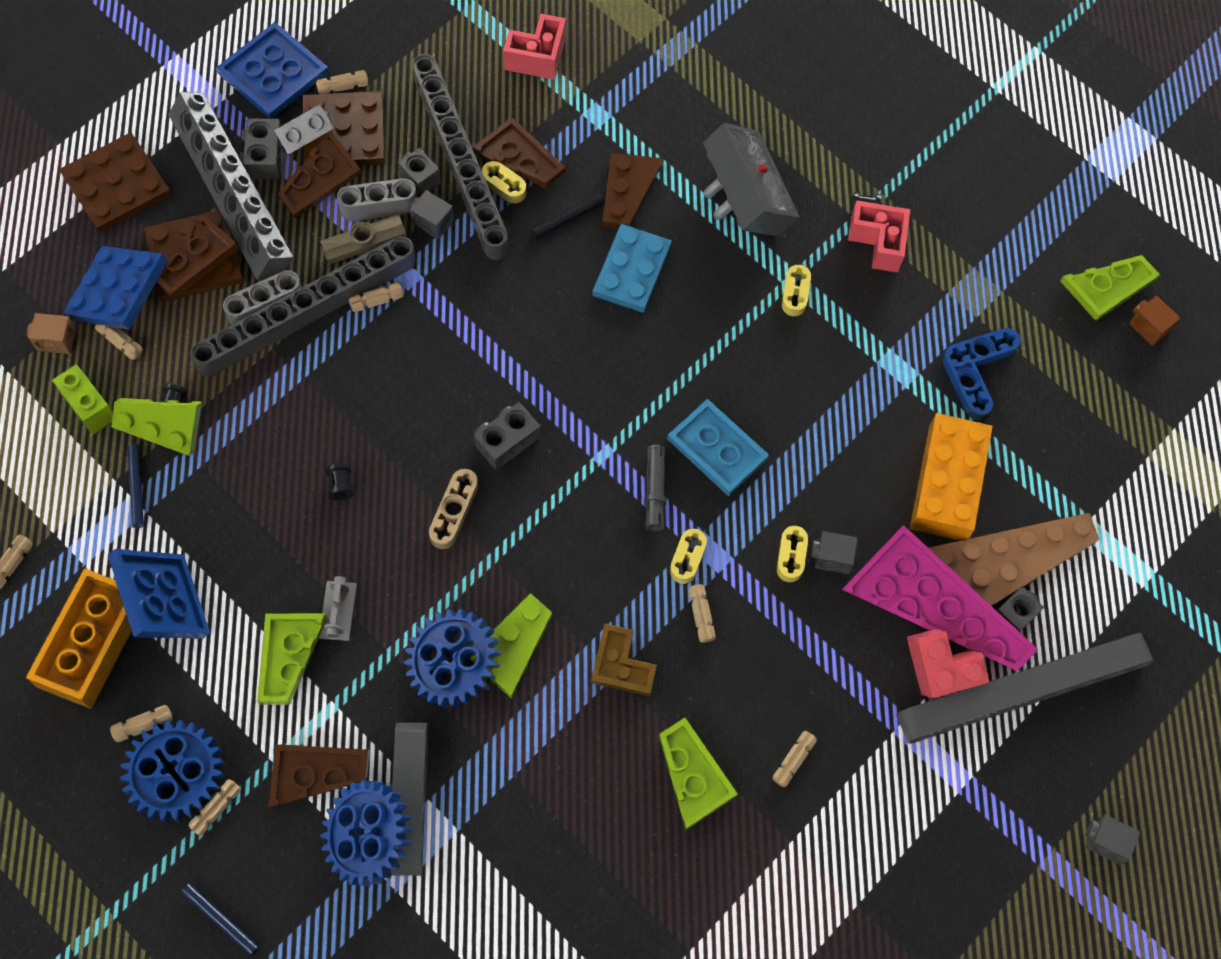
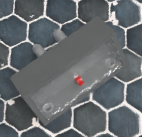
[703,123,800,236]

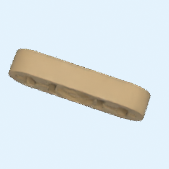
[429,469,478,549]

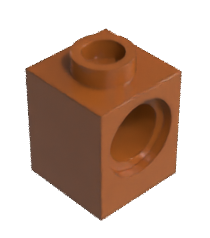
[1129,295,1181,346]

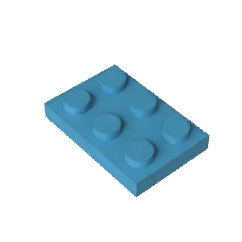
[593,224,672,313]
[667,399,769,496]

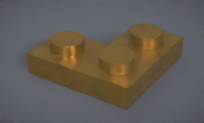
[591,624,657,697]

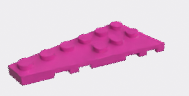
[842,525,1038,671]

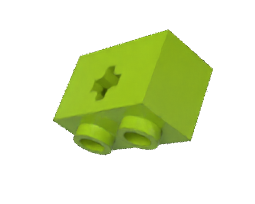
[52,364,113,435]

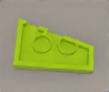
[1060,255,1160,321]
[111,398,202,456]
[469,593,552,699]
[257,613,327,705]
[659,718,738,830]

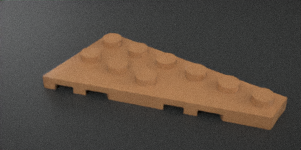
[929,513,1099,606]

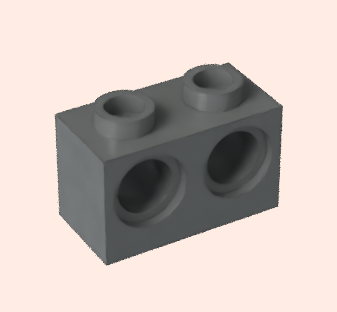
[239,119,283,179]
[474,402,541,470]

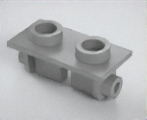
[274,104,334,154]
[319,576,357,641]

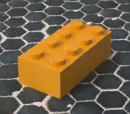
[910,413,993,541]
[26,568,132,709]

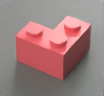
[503,14,566,80]
[848,201,910,273]
[907,629,990,698]

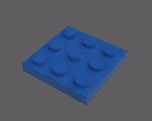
[216,22,329,119]
[63,246,169,330]
[108,549,210,639]

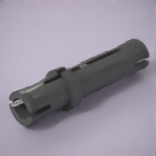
[644,445,667,531]

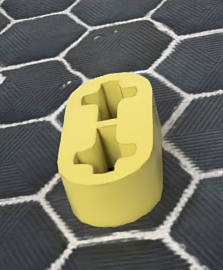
[482,161,527,204]
[782,265,811,316]
[777,526,808,582]
[670,528,707,584]

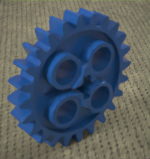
[404,609,501,708]
[120,720,225,823]
[320,780,413,886]

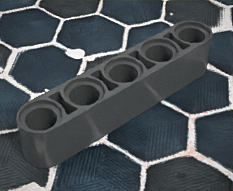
[390,722,428,876]

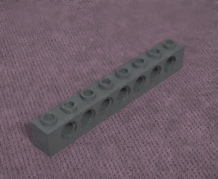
[168,92,293,280]

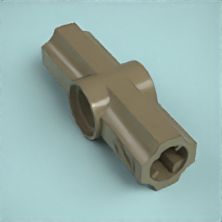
[320,214,406,265]

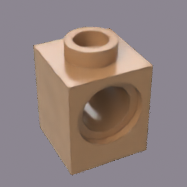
[27,313,76,354]

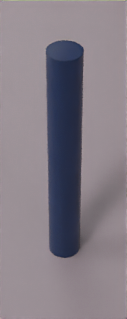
[127,444,144,528]
[181,883,260,957]

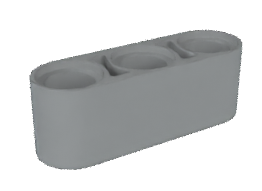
[337,179,417,221]
[223,270,302,325]

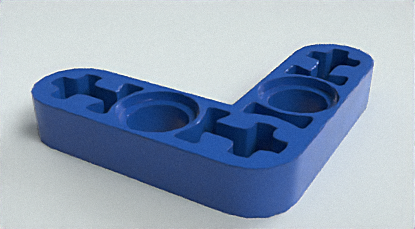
[942,328,1021,420]

